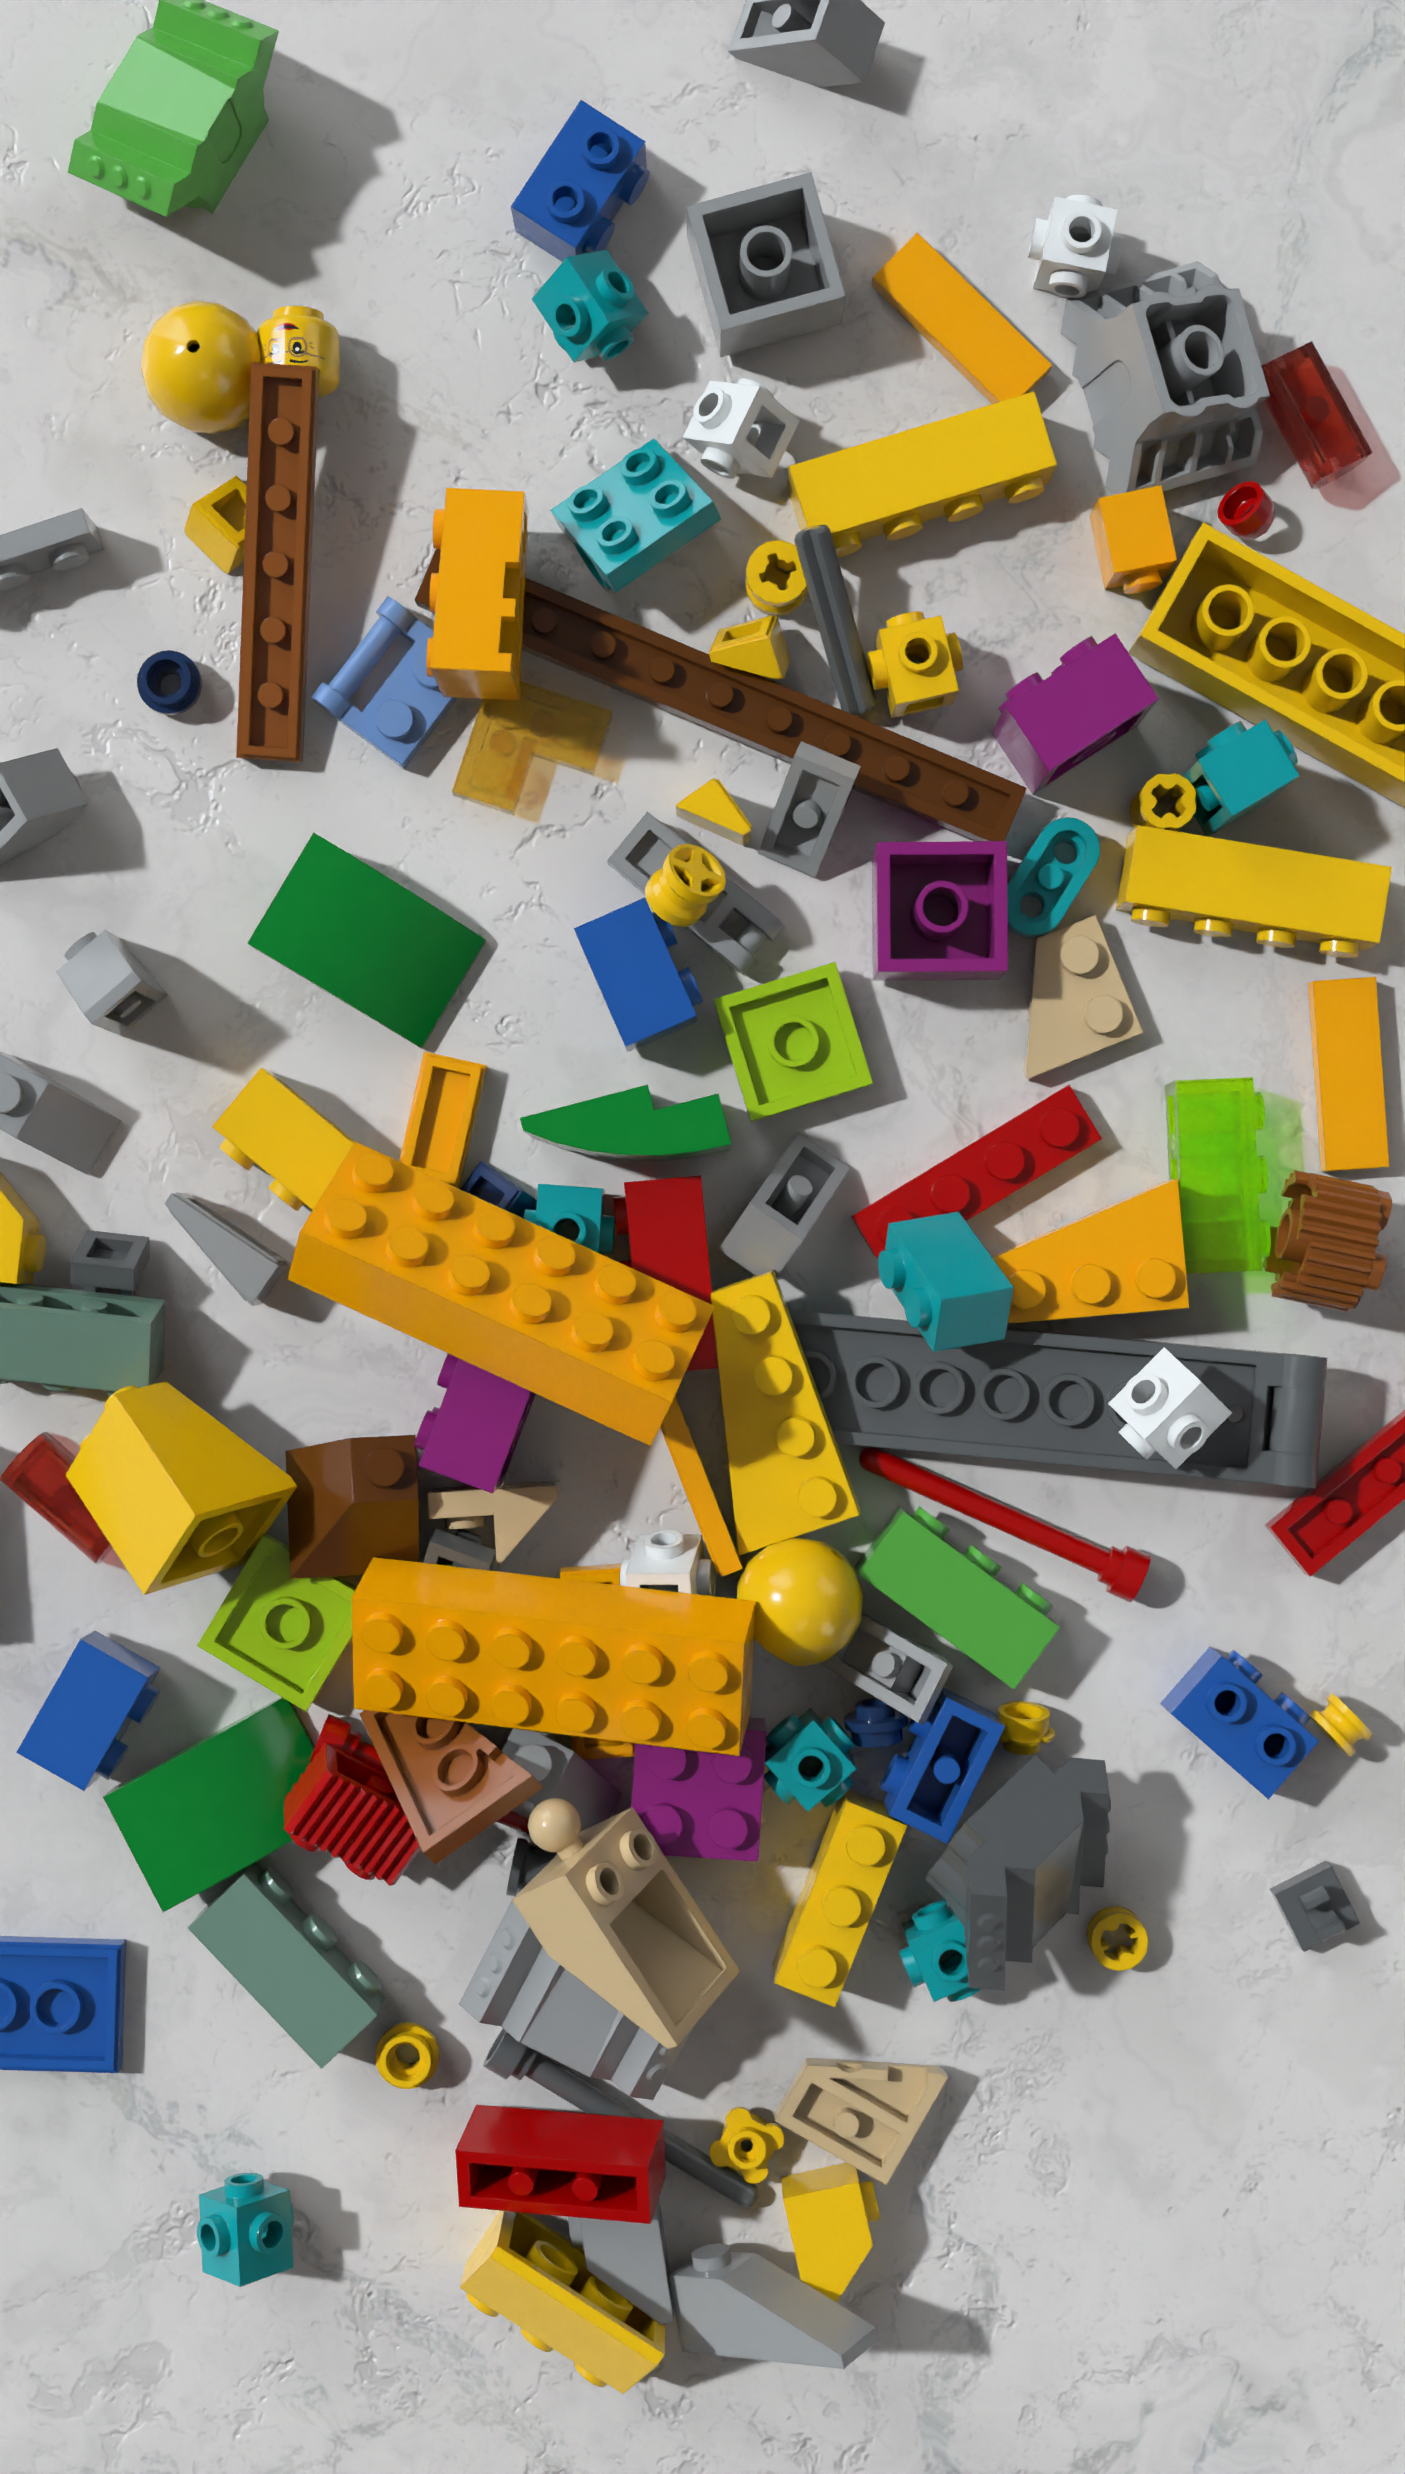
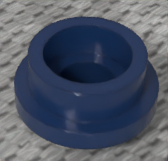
[137,650,202,716]
[844,1698,908,1748]

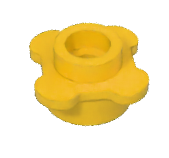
[709,2107,784,2184]

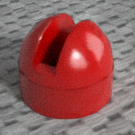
[1218,481,1275,540]

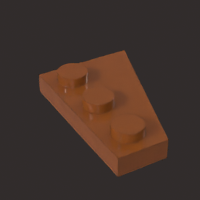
[360,1710,544,1864]

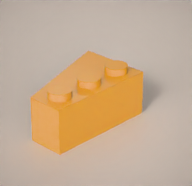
[426,488,529,700]
[991,1179,1189,1324]

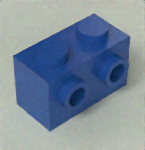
[511,100,650,262]
[574,897,704,1052]
[16,1631,161,1791]
[1160,1647,1319,1800]
[880,1687,1005,1844]

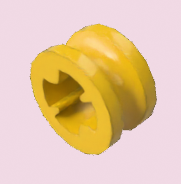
[1309,1693,1373,1757]
[1086,1906,1148,1971]

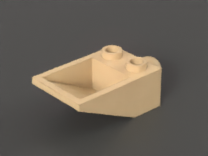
[512,1798,740,2050]

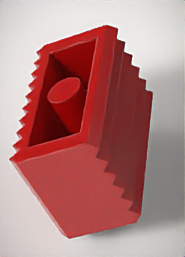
[284,1743,421,1886]

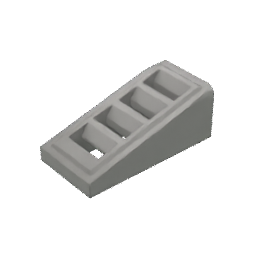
[164,1192,288,1306]

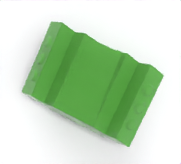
[67,0,279,217]

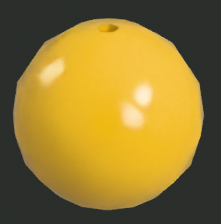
[141,301,261,434]
[737,1537,863,1667]

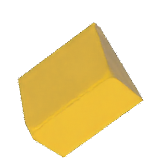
[184,475,247,574]
[709,615,790,680]
[676,778,752,846]

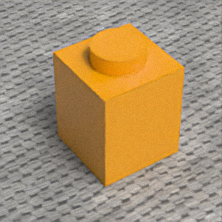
[1089,485,1177,594]

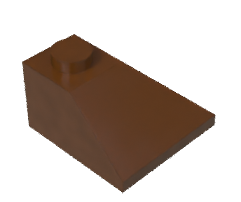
[285,1435,419,1580]

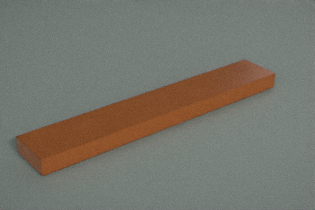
[236,362,320,762]

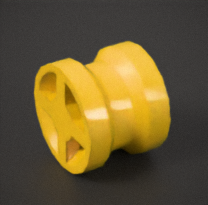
[745,540,807,616]
[645,844,726,927]

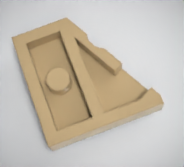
[1023,915,1143,1080]
[774,2058,948,2185]

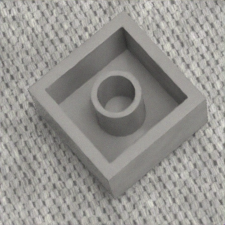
[686,172,846,357]

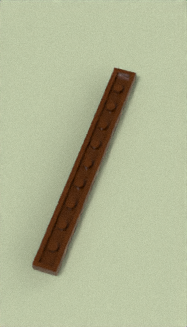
[415,549,1027,841]

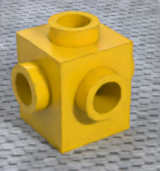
[867,611,963,718]

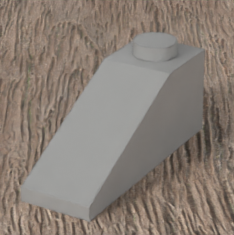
[668,2243,879,2369]

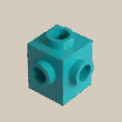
[532,250,649,363]
[524,1184,615,1254]
[764,1708,857,1812]
[899,1901,982,2002]
[197,2173,294,2287]

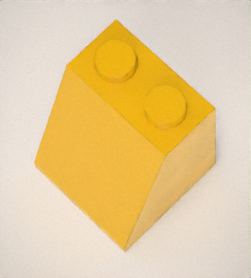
[66,1381,297,1595]

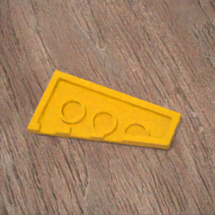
[711,1270,861,1556]

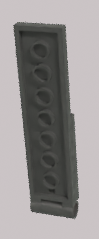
[788,1309,1328,1488]

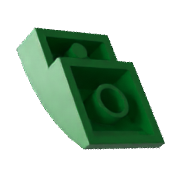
[247,832,486,1049]
[520,1084,732,1161]
[103,1697,315,1912]

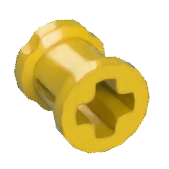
[1129,773,1196,832]

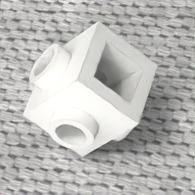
[1028,195,1124,298]
[682,378,800,479]
[1108,1347,1232,1469]
[620,1530,716,1596]

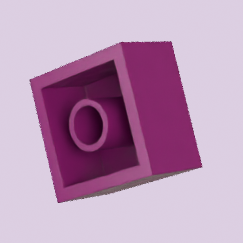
[991,633,1159,795]
[872,841,1008,981]
[414,1354,536,1494]
[631,1717,767,1862]

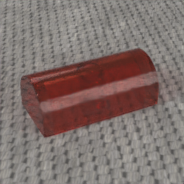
[1261,341,1373,489]
[0,1432,113,1564]

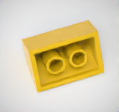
[460,2211,666,2394]

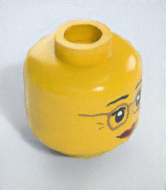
[257,306,340,398]

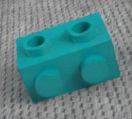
[1183,719,1300,837]
[878,1212,1014,1352]

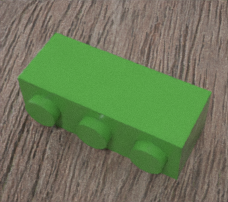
[854,1506,1060,1690]

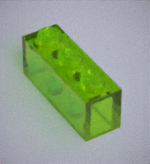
[1165,1077,1271,1274]

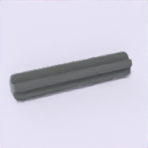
[794,525,876,715]

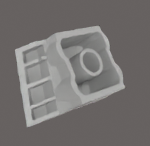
[1061,261,1270,495]
[459,1901,694,2100]

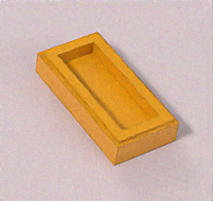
[399,1051,488,1189]

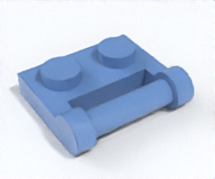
[311,596,458,770]

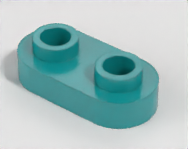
[1007,817,1100,938]

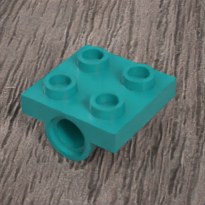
[550,438,721,593]

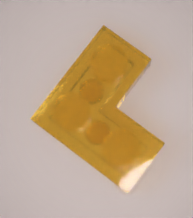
[452,681,613,816]

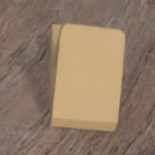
[428,1480,561,1566]

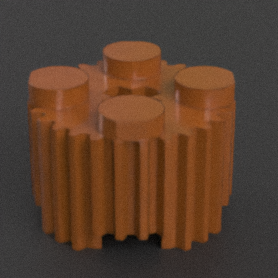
[1262,1170,1392,1312]

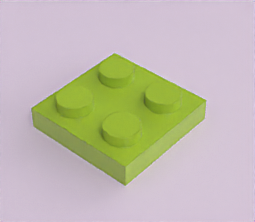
[713,962,873,1122]
[197,1533,357,1712]

